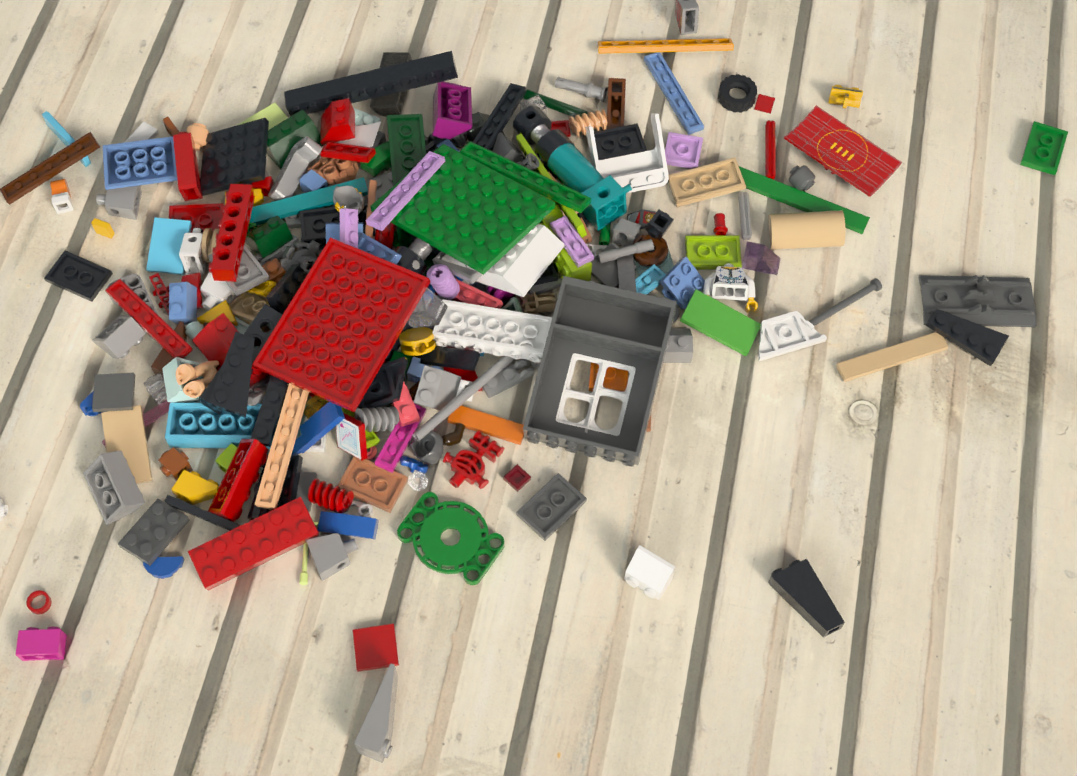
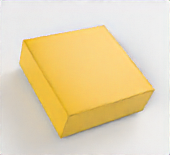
[91,218,114,239]

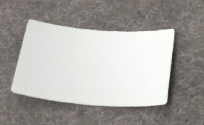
[334,121,381,147]

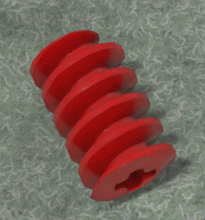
[308,478,354,514]

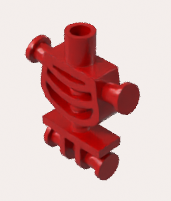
[443,430,505,489]

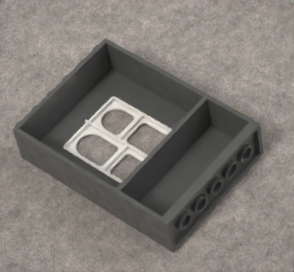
[523,276,677,467]

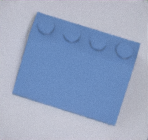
[103,136,177,190]

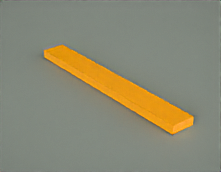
[598,38,734,54]

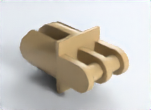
[520,292,556,314]

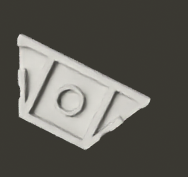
[758,311,827,361]

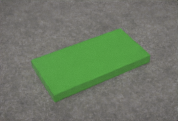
[680,289,761,356]

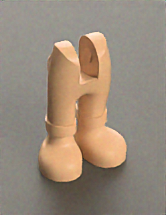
[176,361,220,398]

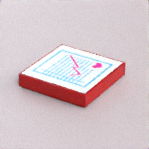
[336,412,367,461]

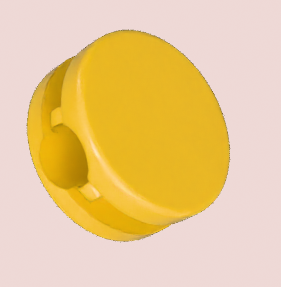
[399,327,436,356]

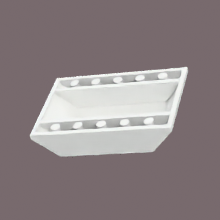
[441,224,564,297]

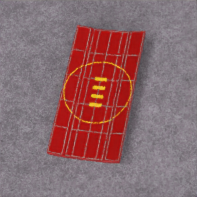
[784,105,902,197]

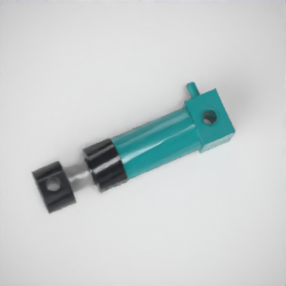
[513,105,632,231]

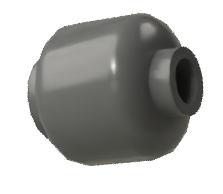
[789,165,815,192]

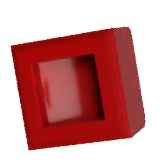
[252,176,274,197]

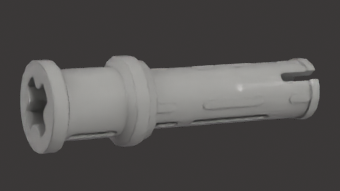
[555,77,608,102]

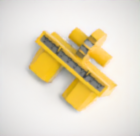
[828,84,863,109]

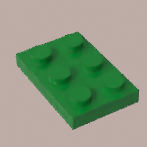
[1020,121,1068,176]

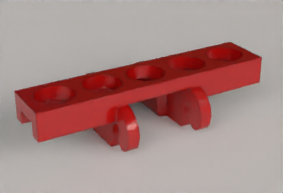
[149,273,169,316]

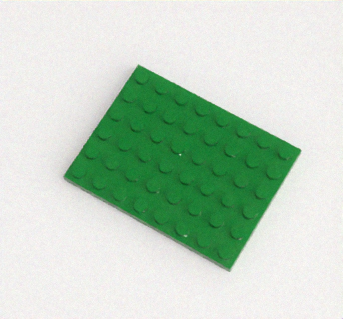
[370,144,556,275]

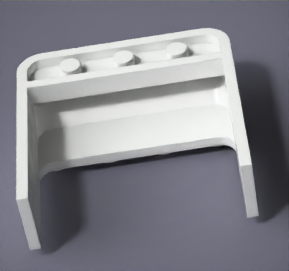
[585,113,669,193]

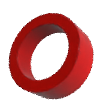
[26,590,52,615]

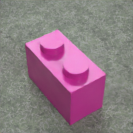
[15,626,67,661]

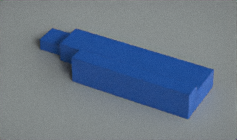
[291,401,345,456]

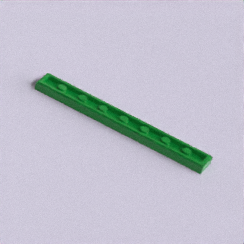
[460,142,591,213]
[739,166,870,234]

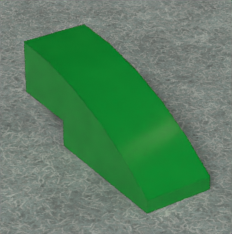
[360,141,391,177]

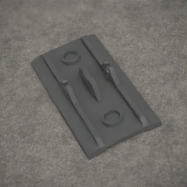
[918,275,1037,327]

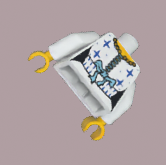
[703,263,758,313]

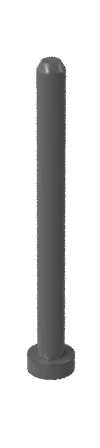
[809,278,882,326]

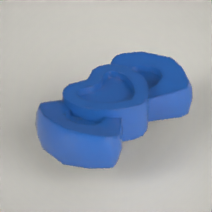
[400,456,428,473]

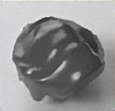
[410,430,443,464]

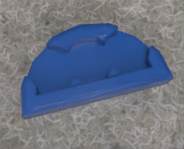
[143,556,184,579]

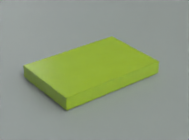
[685,235,742,270]

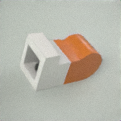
[50,179,74,214]

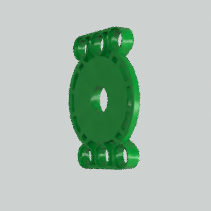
[397,492,504,585]

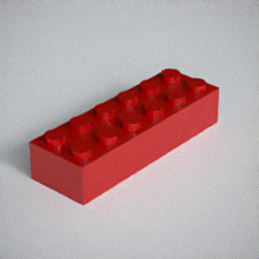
[188,497,320,591]

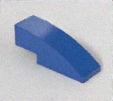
[318,511,379,540]

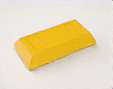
[246,280,277,297]

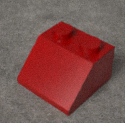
[320,98,355,145]

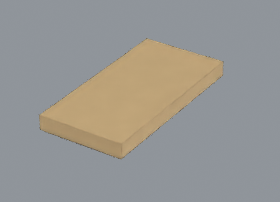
[668,157,746,207]
[101,405,153,484]

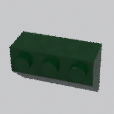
[267,109,325,170]

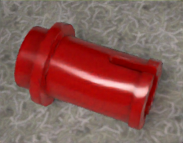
[713,213,728,235]

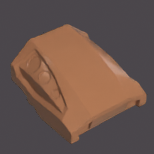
[307,157,359,186]

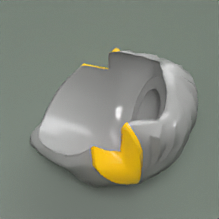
[333,185,365,214]

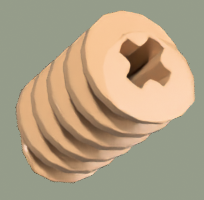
[569,109,607,138]

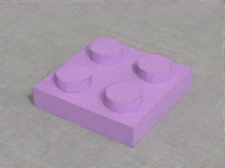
[665,132,703,169]

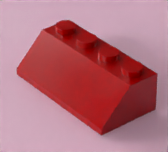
[192,313,271,387]
[208,439,268,522]

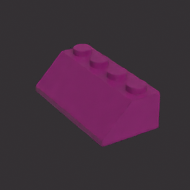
[433,81,472,139]

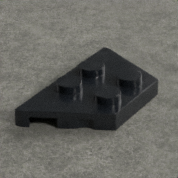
[358,357,408,409]

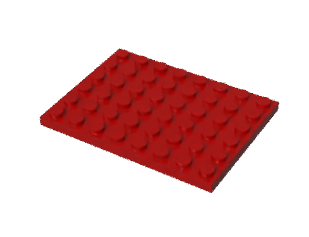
[252,237,431,412]

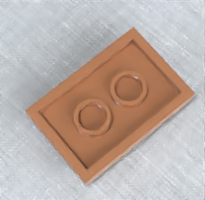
[338,457,408,513]

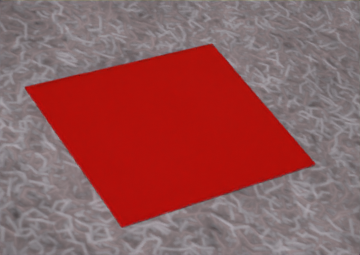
[754,94,775,114]

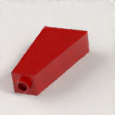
[173,132,203,201]

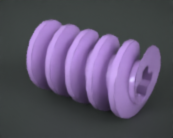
[426,264,460,300]

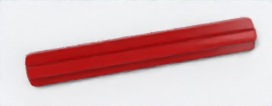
[765,120,776,180]

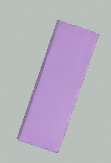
[550,215,594,267]

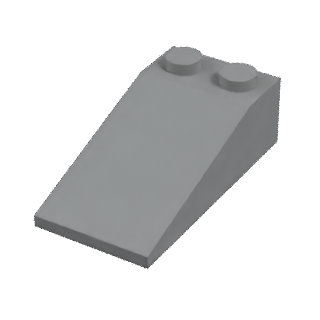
[354,663,398,763]

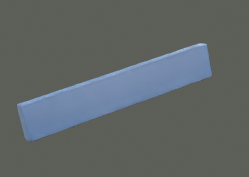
[644,52,704,135]

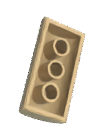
[768,210,845,250]

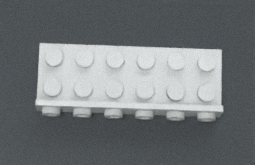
[433,299,552,363]

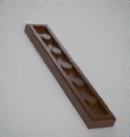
[0,132,100,205]

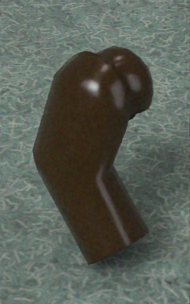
[442,423,465,446]

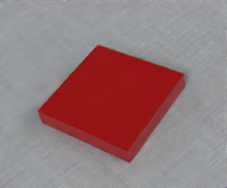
[353,624,399,672]

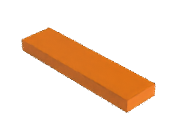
[447,406,524,445]

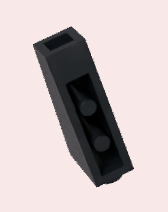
[768,559,845,637]

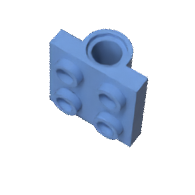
[659,257,705,309]

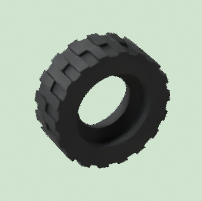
[718,74,757,113]

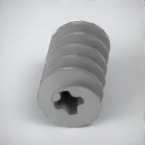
[355,406,399,432]

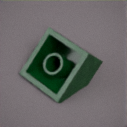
[246,216,293,259]

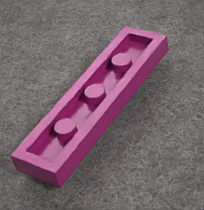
[375,403,427,473]

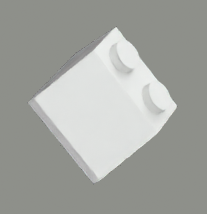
[624,545,675,600]

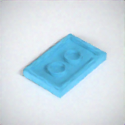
[146,217,192,275]

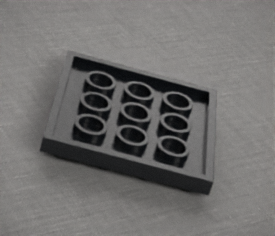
[200,118,269,196]

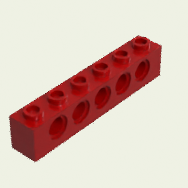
[209,184,255,282]

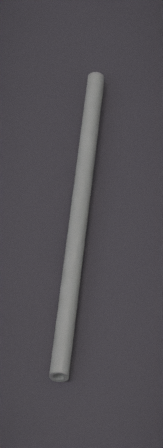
[412,356,514,441]

